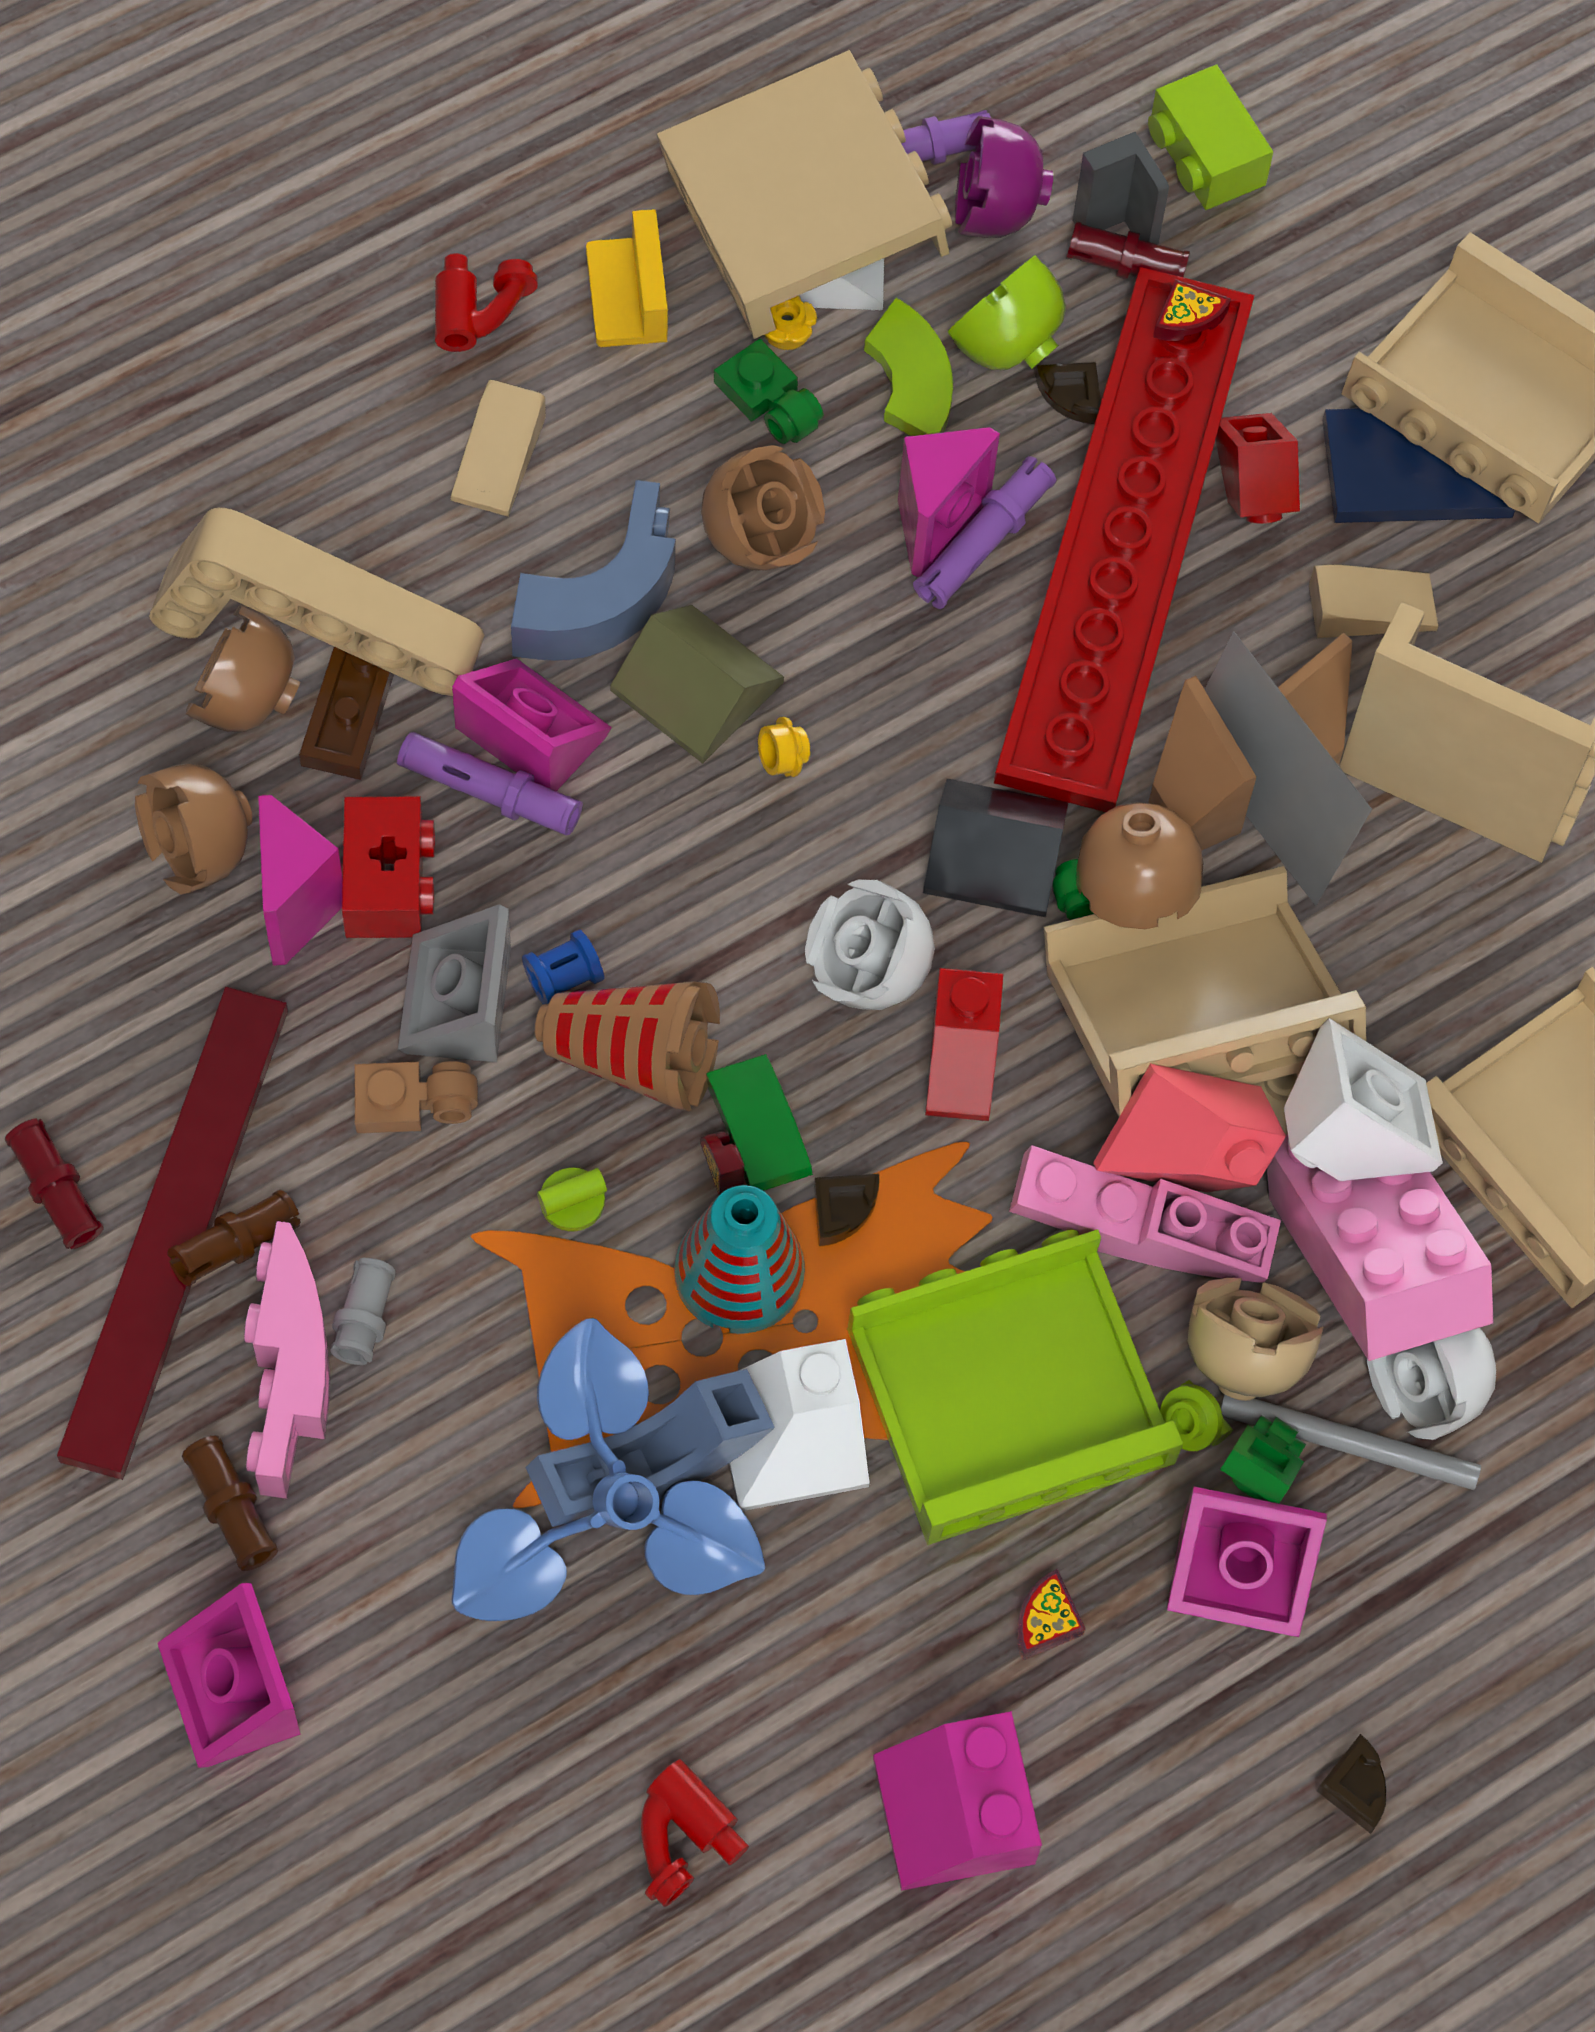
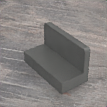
[1072,132,1169,244]

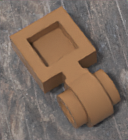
[355,1061,478,1133]

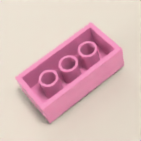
[1267,1134,1493,1361]

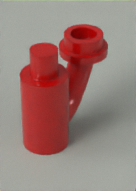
[435,253,538,352]
[641,1759,749,1907]

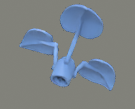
[452,1318,765,1621]

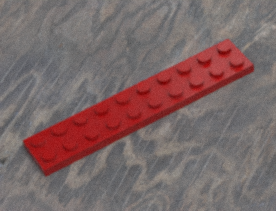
[994,267,1255,812]

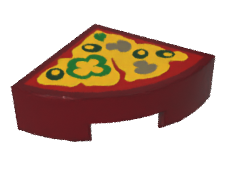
[1153,279,1231,341]
[700,1131,744,1196]

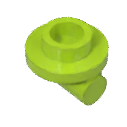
[537,1168,607,1232]
[1160,1380,1233,1451]

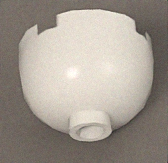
[805,879,935,1010]
[1367,1328,1496,1440]

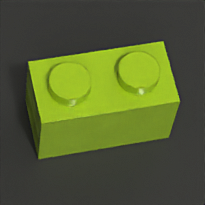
[1148,64,1273,211]

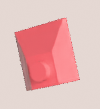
[1093,1063,1286,1192]

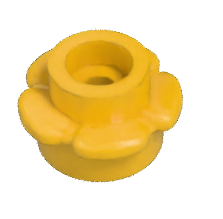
[764,296,817,350]
[758,717,810,777]

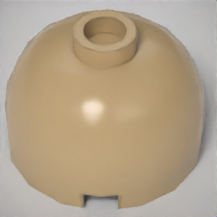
[1187,1278,1323,1401]

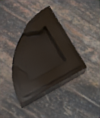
[1035,362,1101,424]
[814,1174,880,1246]
[1317,1734,1386,1834]

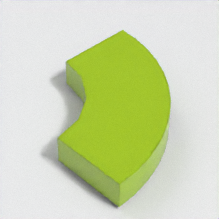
[864,298,953,436]

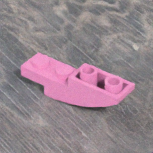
[1009,1145,1281,1283]
[244,1221,330,1499]

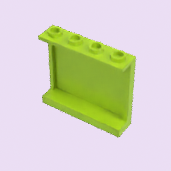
[847,1229,1183,1545]

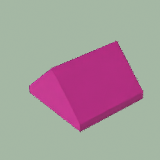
[898,427,1000,578]
[452,658,612,791]
[258,795,343,966]
[1167,1487,1327,1637]
[157,1583,301,1768]

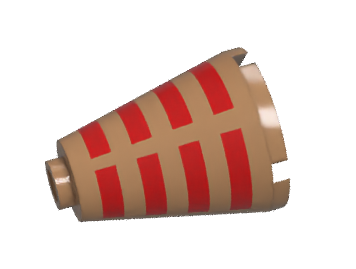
[535,981,720,1111]

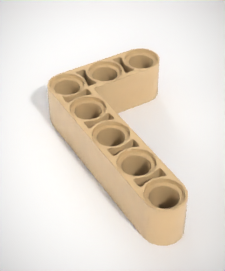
[149,508,484,696]

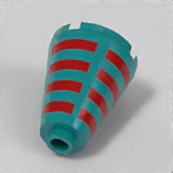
[674,1185,805,1334]

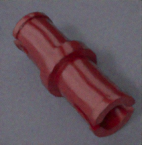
[1066,221,1190,279]
[5,1118,104,1249]

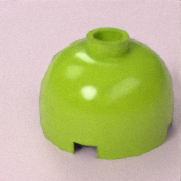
[948,255,1066,370]

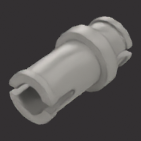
[330,1258,396,1365]

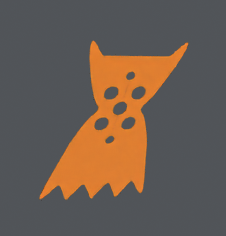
[470,1142,993,1508]

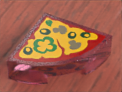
[1016,1569,1086,1661]

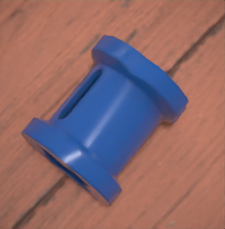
[522,929,605,1004]

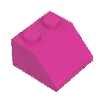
[873,1711,1042,1891]

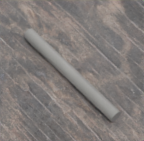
[1220,1394,1481,1490]

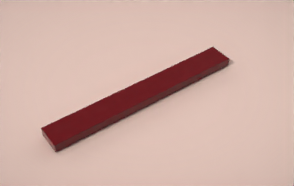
[57,986,288,1480]

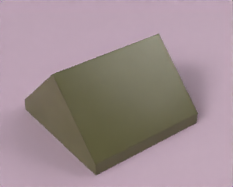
[610,605,784,764]

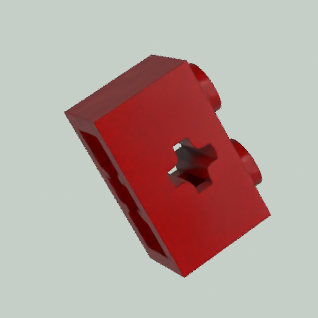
[342,796,435,938]

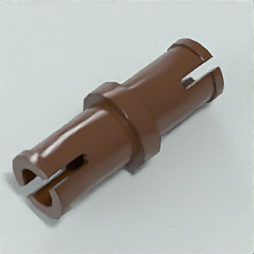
[167,1190,301,1286]
[182,1435,279,1571]

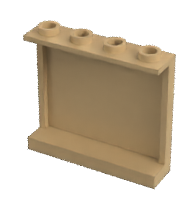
[657,50,952,339]
[1341,232,1595,524]
[1339,602,1595,863]
[1044,866,1366,1117]
[1426,967,1595,1308]

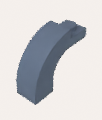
[511,480,676,661]
[525,1369,775,1527]

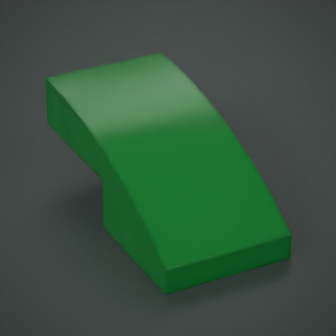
[706,1054,813,1191]

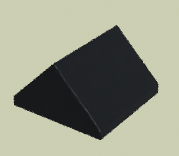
[923,779,1068,917]

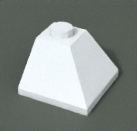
[1284,1018,1443,1181]
[729,1339,870,1511]

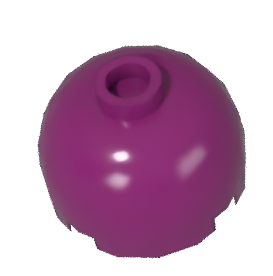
[955,116,1053,238]

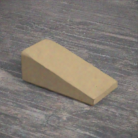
[451,380,546,517]
[1309,565,1438,638]

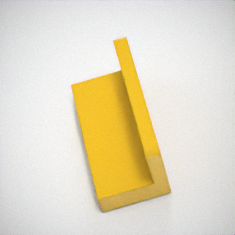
[586,209,668,347]

